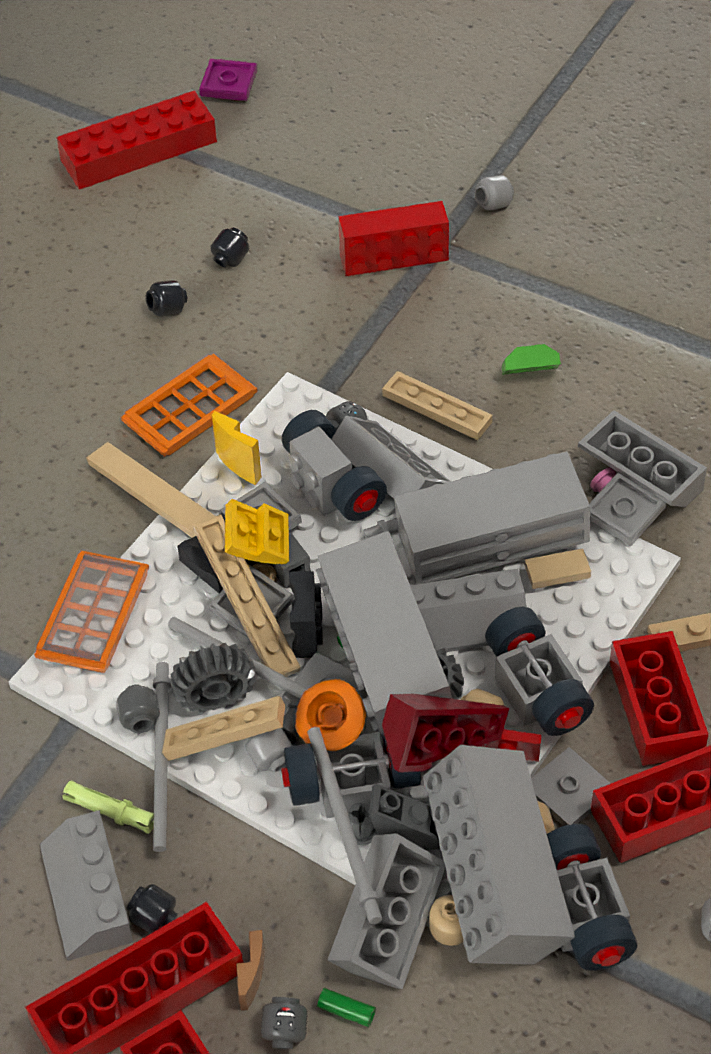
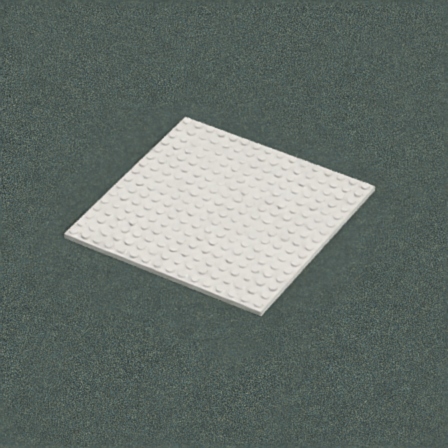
[9,372,681,927]

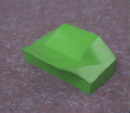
[501,344,561,375]

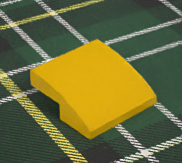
[212,411,262,485]
[225,499,289,564]

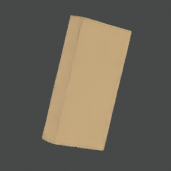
[525,549,591,589]

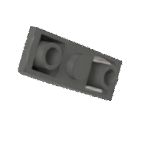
[369,783,441,850]

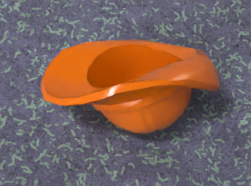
[295,679,366,751]

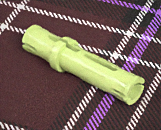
[63,780,154,834]

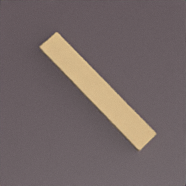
[86,442,216,538]
[193,515,301,677]

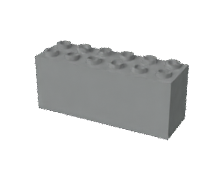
[394,451,590,584]
[316,531,452,741]
[423,745,575,965]

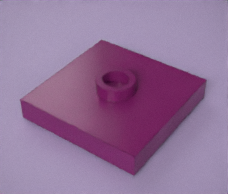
[199,59,257,101]

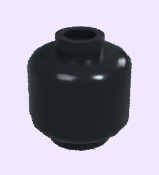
[210,227,249,268]
[146,280,187,317]
[126,884,179,934]

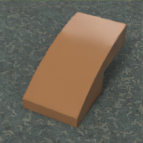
[237,930,264,1011]

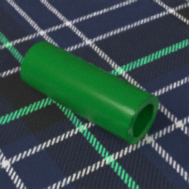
[317,988,376,1027]

